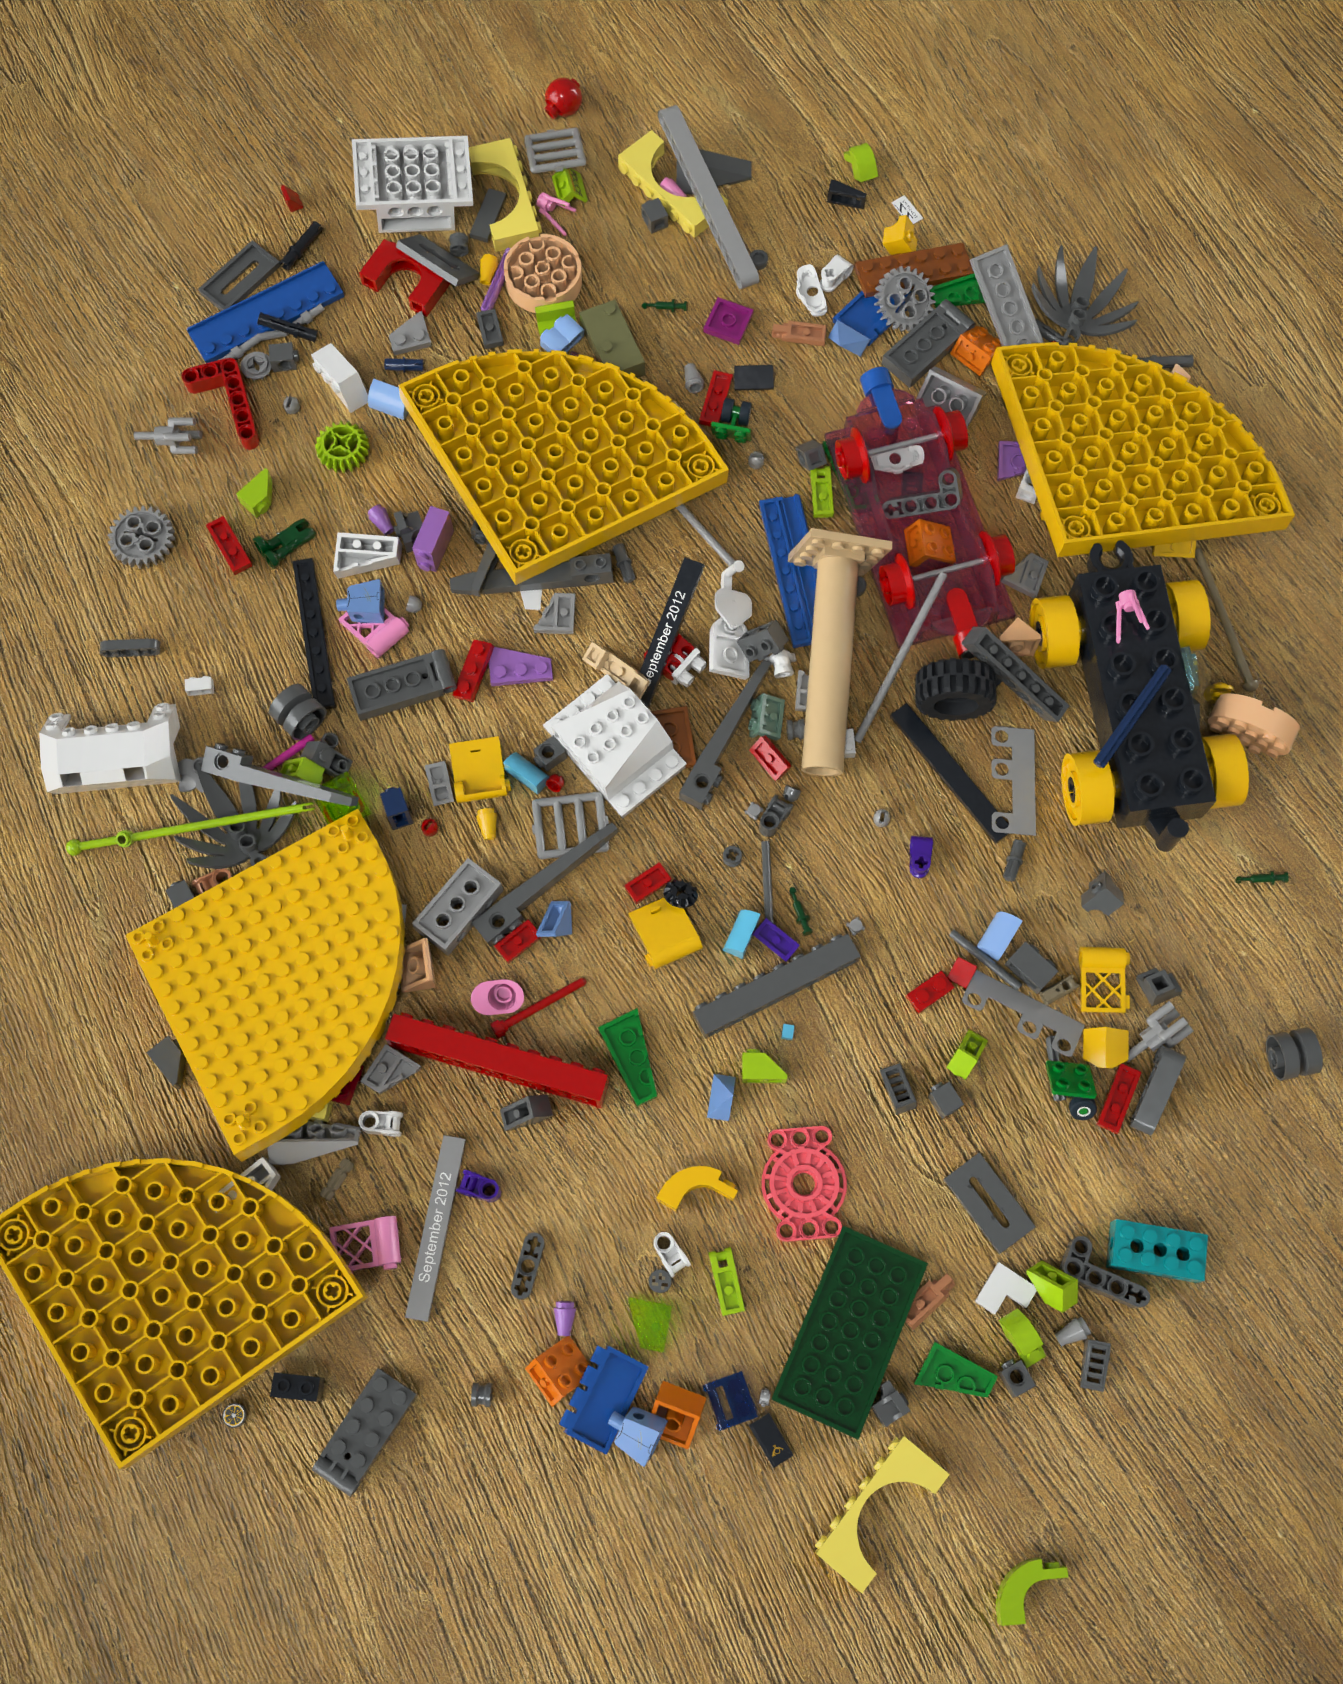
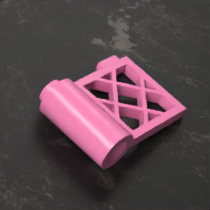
[338,608,409,659]
[329,1216,401,1273]

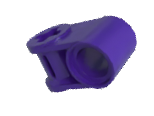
[909,836,933,879]
[456,1169,502,1203]

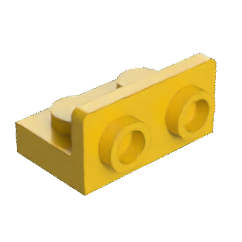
[1152,540,1196,558]

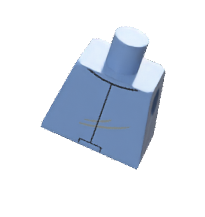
[336,579,385,623]
[608,1407,668,1467]

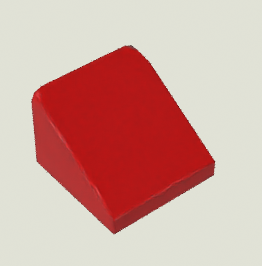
[281,185,304,212]
[947,957,977,989]

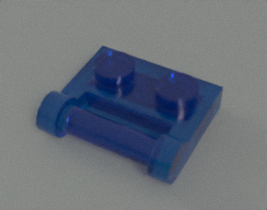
[702,1371,758,1431]

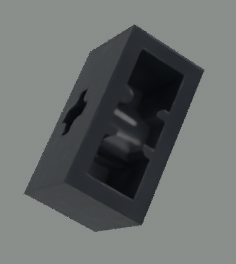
[270,1372,325,1402]

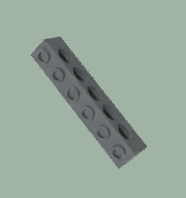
[961,627,1070,722]

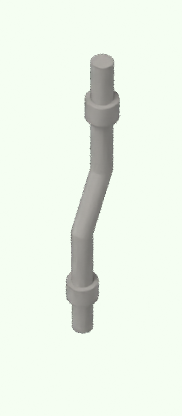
[220,303,325,360]

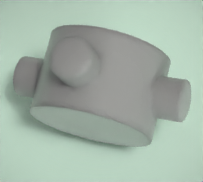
[745,802,763,820]
[846,917,865,936]
[759,1388,771,1407]

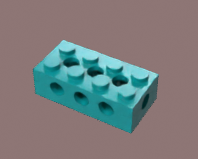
[1106,1219,1208,1283]

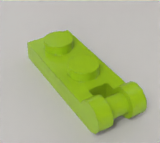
[810,466,834,518]
[708,1247,745,1316]

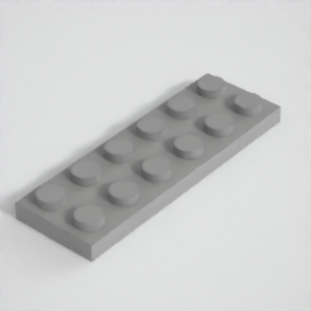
[969,244,1044,346]

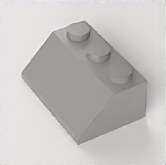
[913,366,987,429]

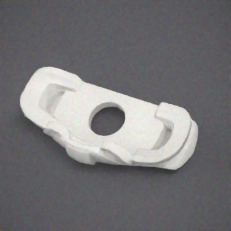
[796,264,827,317]
[868,445,924,474]

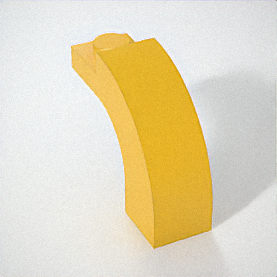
[656,1166,738,1211]

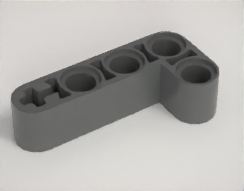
[881,467,963,519]
[1129,1045,1186,1136]
[1059,1236,1150,1309]

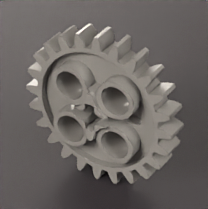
[874,266,936,332]
[107,506,176,569]

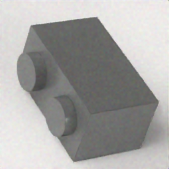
[1005,941,1058,994]

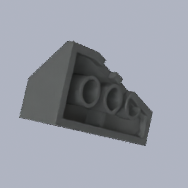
[676,149,751,195]

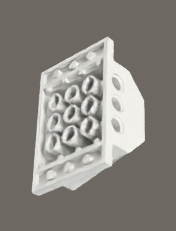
[352,136,473,233]
[543,674,687,819]

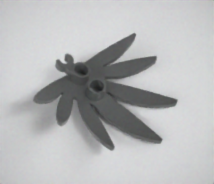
[1031,245,1139,342]
[170,763,297,869]

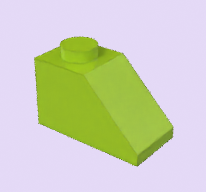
[236,468,272,518]
[279,757,325,785]
[946,1029,988,1080]
[742,1049,787,1083]
[1027,1261,1078,1313]

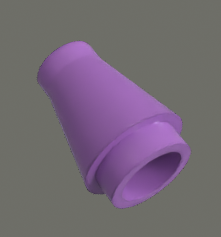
[368,504,394,536]
[553,1301,576,1336]

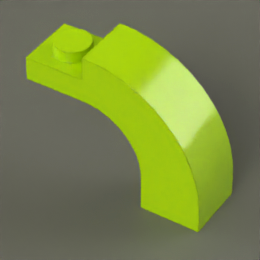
[996,1558,1069,1626]

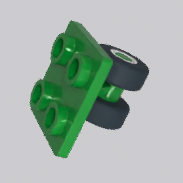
[711,398,752,443]
[1045,1060,1097,1120]

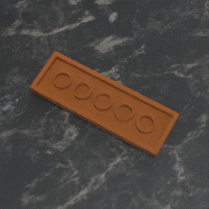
[854,243,974,298]

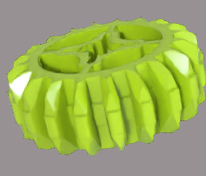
[315,421,370,473]

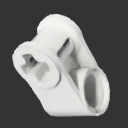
[820,254,854,292]
[359,1111,404,1137]
[653,1232,691,1278]

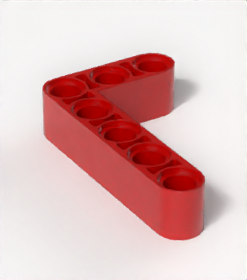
[181,358,259,450]

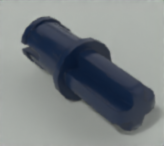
[384,357,424,373]

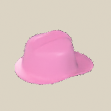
[471,979,524,1015]

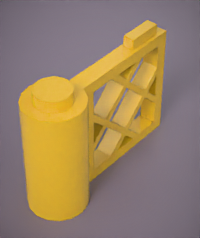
[1078,947,1130,1013]

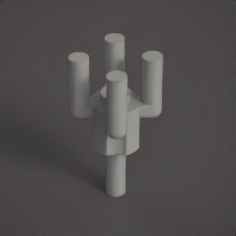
[134,417,202,454]
[1127,1001,1194,1063]

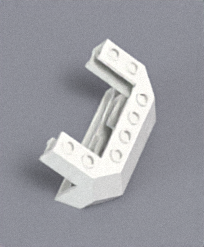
[39,703,181,794]

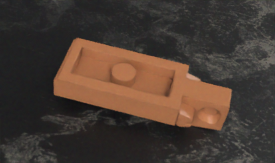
[772,321,827,346]
[905,1273,956,1330]

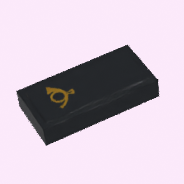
[749,1413,794,1468]

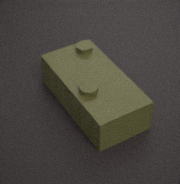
[579,300,645,378]

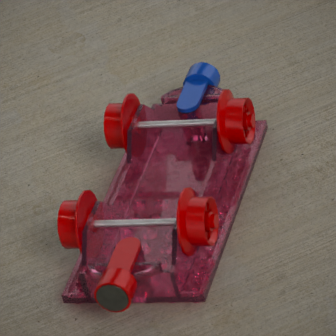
[824,367,1016,659]

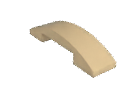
[582,642,650,699]

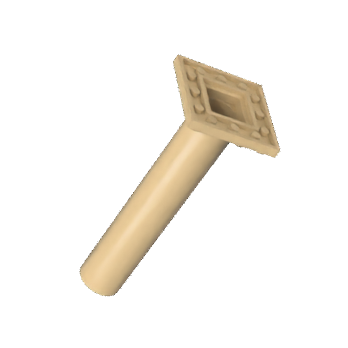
[788,528,892,776]

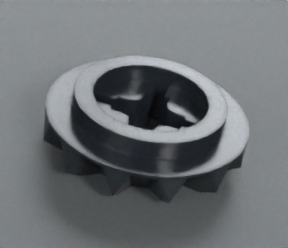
[663,879,698,908]

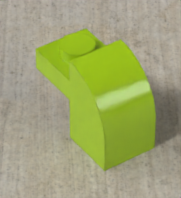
[843,143,878,182]
[999,1308,1046,1368]

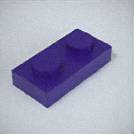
[752,918,800,962]

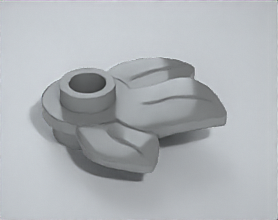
[178,757,210,793]

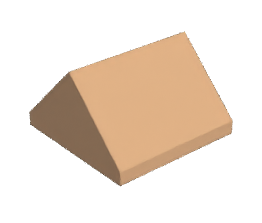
[999,617,1041,657]
[400,938,436,993]

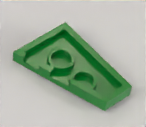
[913,1341,998,1398]

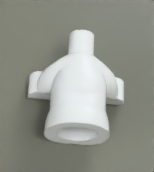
[764,649,796,678]

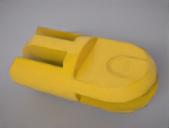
[1203,682,1234,704]

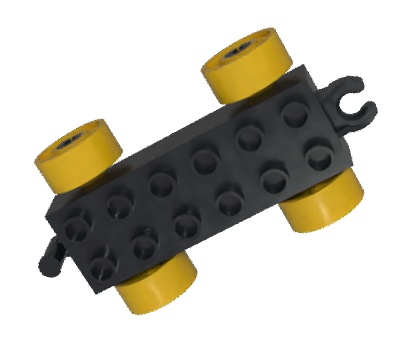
[1029,540,1249,852]

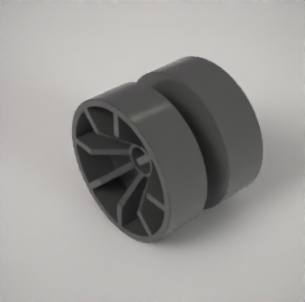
[269,684,327,740]
[1266,1027,1323,1081]

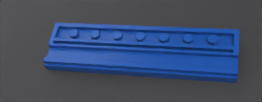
[187,261,345,363]
[759,494,817,648]

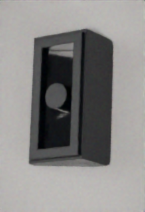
[734,365,774,391]

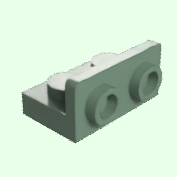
[748,693,785,741]

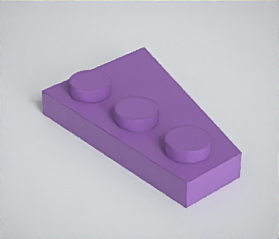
[997,441,1027,481]
[489,647,553,686]

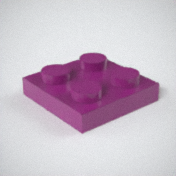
[703,297,754,345]

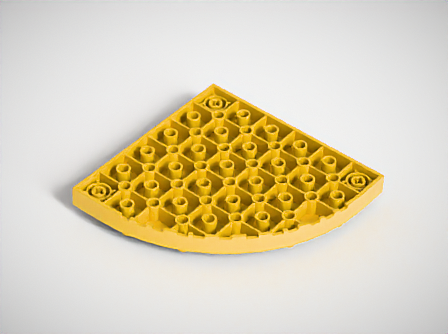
[991,342,1295,557]
[398,349,729,585]
[125,809,405,1162]
[0,1158,368,1469]

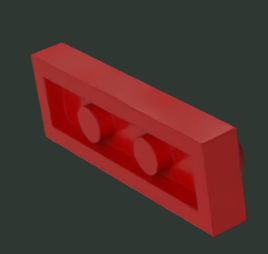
[699,370,733,427]
[206,516,252,575]
[452,639,494,703]
[1096,1064,1142,1134]

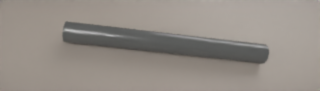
[761,841,774,924]
[949,929,1022,991]

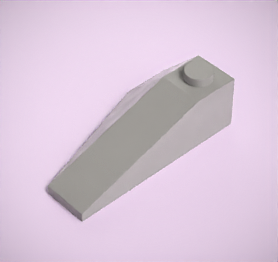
[267,1119,361,1165]

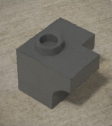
[393,511,423,553]
[1081,871,1124,916]
[1136,968,1182,1006]
[871,1380,911,1427]

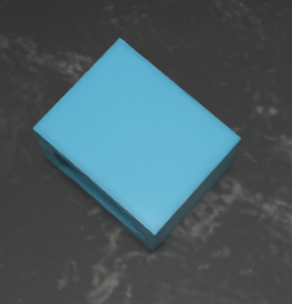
[781,1024,794,1040]

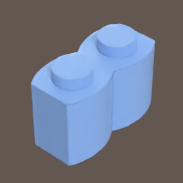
[540,314,584,353]

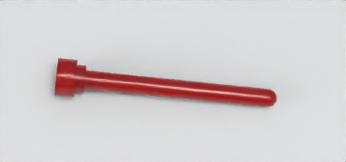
[490,978,586,1039]

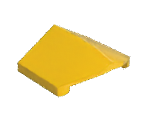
[1083,1027,1129,1069]

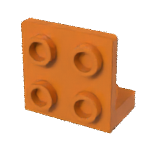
[950,326,1002,376]
[904,519,956,567]
[525,1336,592,1407]

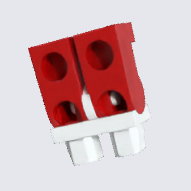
[644,634,707,688]

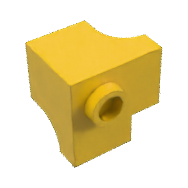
[883,215,917,255]

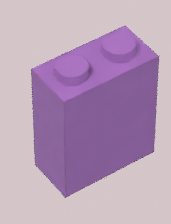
[412,506,454,572]

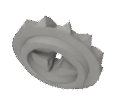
[241,352,272,381]

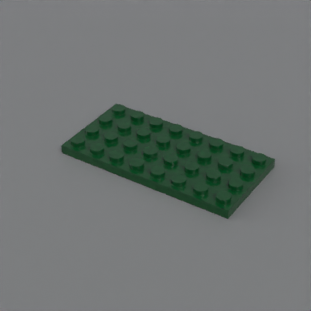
[771,1226,928,1440]

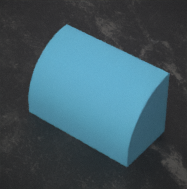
[503,752,550,795]
[723,910,761,959]

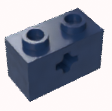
[380,787,414,830]

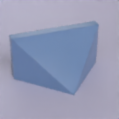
[828,320,871,357]
[536,901,572,937]
[707,1074,736,1121]

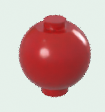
[544,77,582,119]

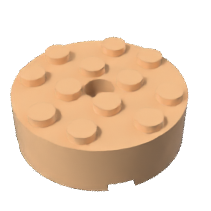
[504,234,582,313]
[1208,693,1300,758]

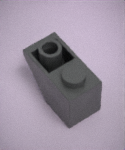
[300,741,353,780]

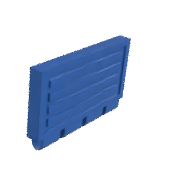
[832,290,911,346]
[559,1345,649,1455]

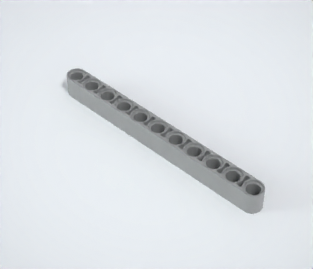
[658,105,759,289]

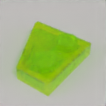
[628,1297,672,1353]

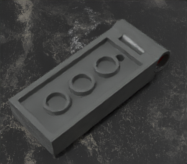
[881,299,976,388]
[346,649,457,721]
[312,1368,418,1497]

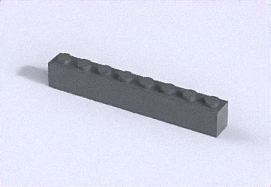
[693,934,861,1039]

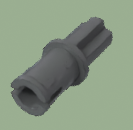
[612,543,635,583]
[1003,840,1027,882]

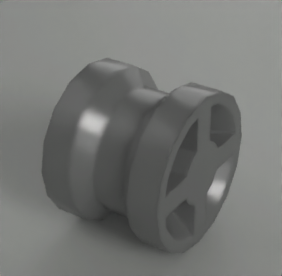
[449,232,469,257]
[786,719,805,740]
[471,1383,493,1407]

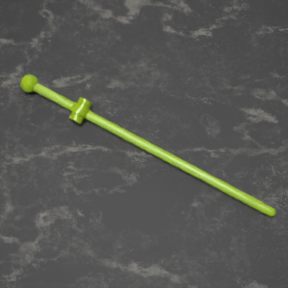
[66,802,316,856]

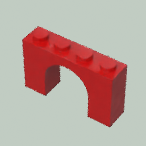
[359,239,451,317]

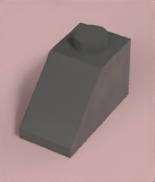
[146,1036,186,1090]
[500,1094,553,1131]

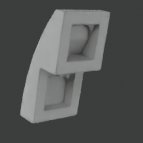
[425,761,455,806]

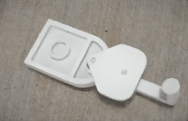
[709,560,752,680]

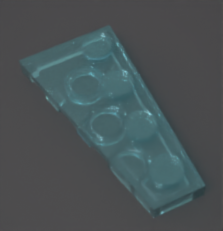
[1181,646,1199,695]

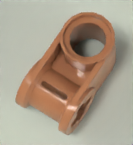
[191,868,234,895]

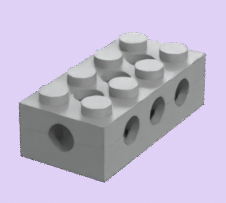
[412,858,504,956]

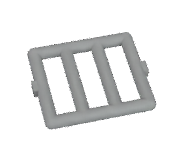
[524,127,586,174]
[532,792,609,860]

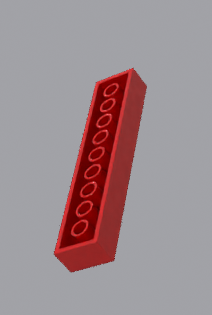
[385,1012,609,1109]

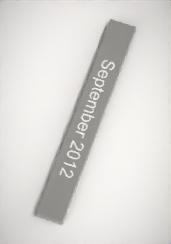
[405,1135,466,1322]

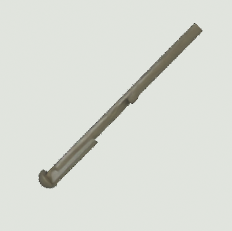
[1195,548,1259,692]

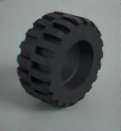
[915,658,997,721]

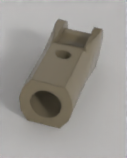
[1039,974,1080,1005]

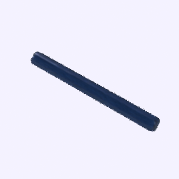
[1094,665,1172,768]

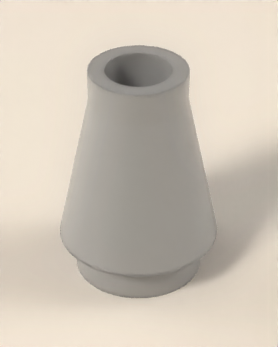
[684,363,704,393]
[1054,1317,1091,1347]

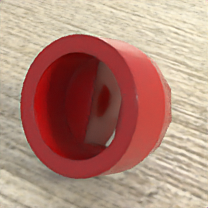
[546,774,564,792]
[421,818,439,837]

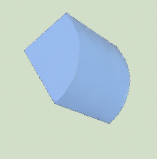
[368,379,409,420]
[976,912,1023,961]

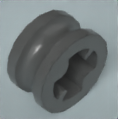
[723,846,742,867]

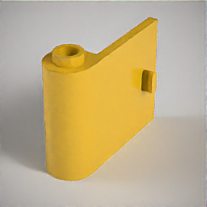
[449,736,511,804]
[628,898,703,970]

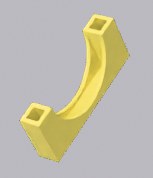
[618,130,728,238]
[469,138,542,252]
[814,1436,950,1593]

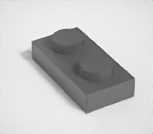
[476,309,504,349]

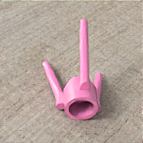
[536,192,576,236]
[1115,590,1150,644]

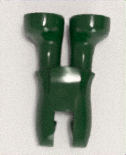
[252,518,316,569]

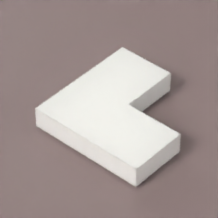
[974,1262,1037,1315]

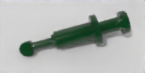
[642,299,688,313]
[1235,871,1289,885]
[789,887,813,936]

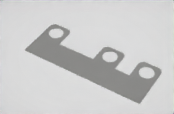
[991,726,1036,836]
[962,970,1085,1057]

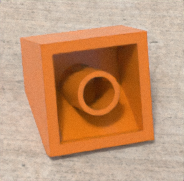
[651,1381,707,1450]

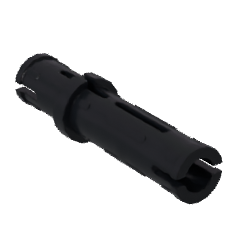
[279,221,323,271]
[257,312,318,343]

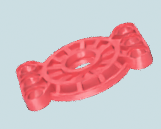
[761,1126,847,1242]

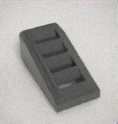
[880,1063,917,1115]
[1080,1339,1111,1392]

